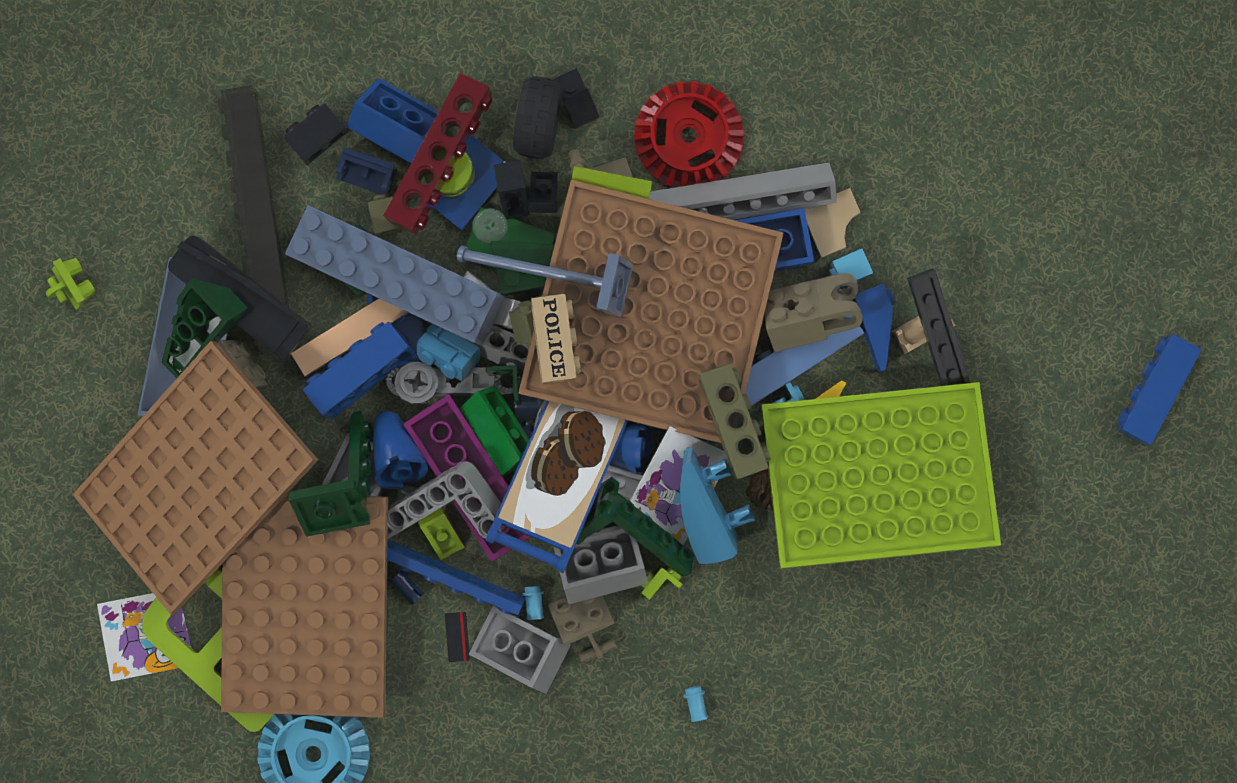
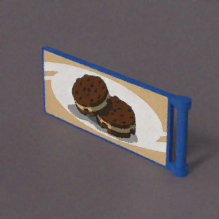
[485,401,628,573]

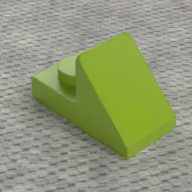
[418,507,465,560]

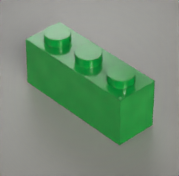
[460,386,530,476]

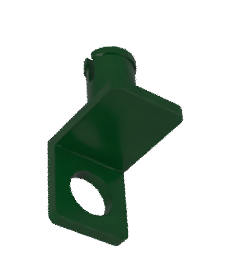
[486,365,522,406]

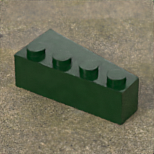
[491,241,555,296]

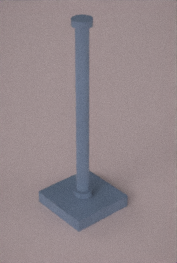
[457,246,633,318]

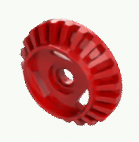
[634,81,744,188]

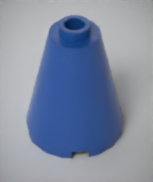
[373,411,428,489]
[609,422,652,475]

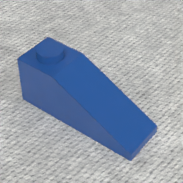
[852,284,895,373]

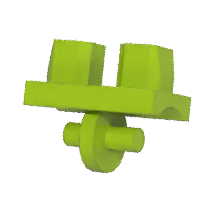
[46,258,95,310]

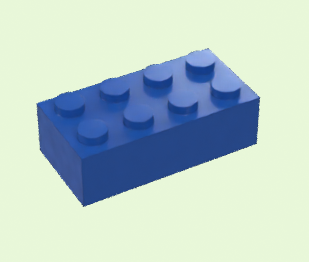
[735,208,814,272]
[303,321,417,420]

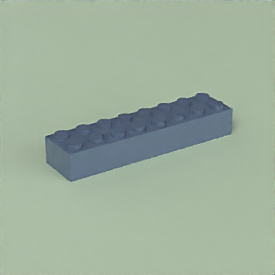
[285,205,505,346]

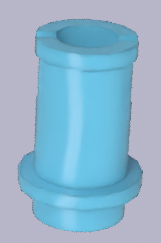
[522,586,544,620]
[683,686,709,722]

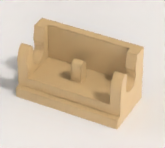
[892,316,956,354]

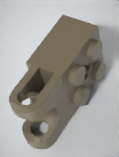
[765,273,863,352]

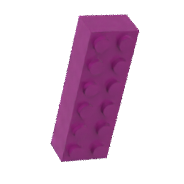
[403,394,531,562]

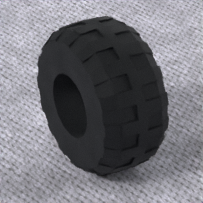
[513,76,563,159]

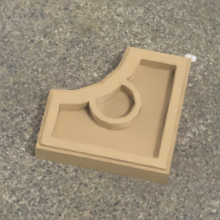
[802,188,860,258]

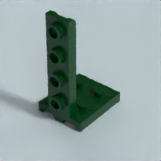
[288,411,372,537]
[575,477,694,576]

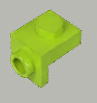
[641,567,683,600]

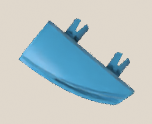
[680,447,755,564]

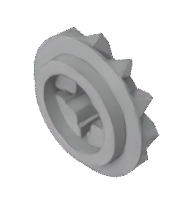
[395,362,438,404]

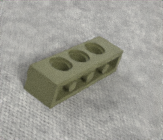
[697,363,771,479]

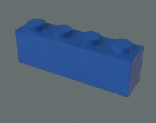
[1116,334,1202,446]

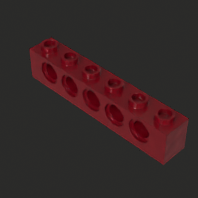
[383,73,493,235]

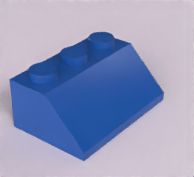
[346,78,439,163]

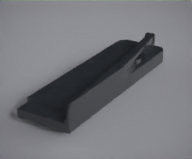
[168,236,312,361]

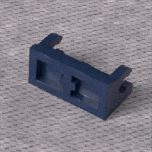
[336,147,397,195]

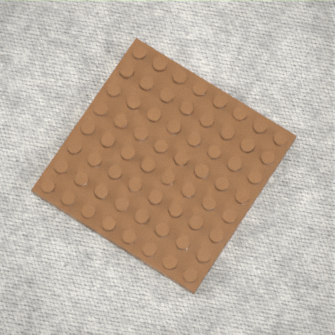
[518,180,783,443]

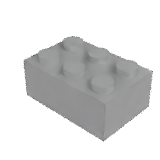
[554,525,648,604]

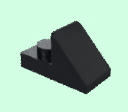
[554,68,599,129]
[529,172,558,213]

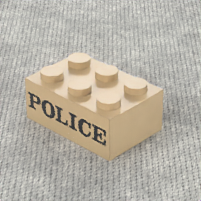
[531,294,581,384]

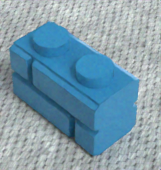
[417,323,480,381]

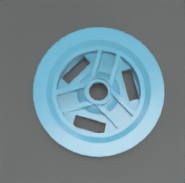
[257,714,370,783]

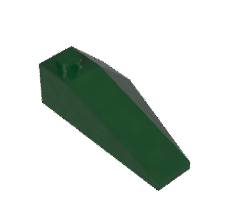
[161,278,248,379]

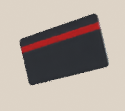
[445,612,470,662]

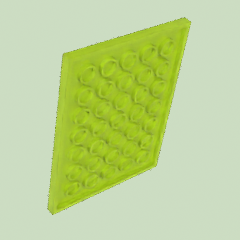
[761,382,1001,569]

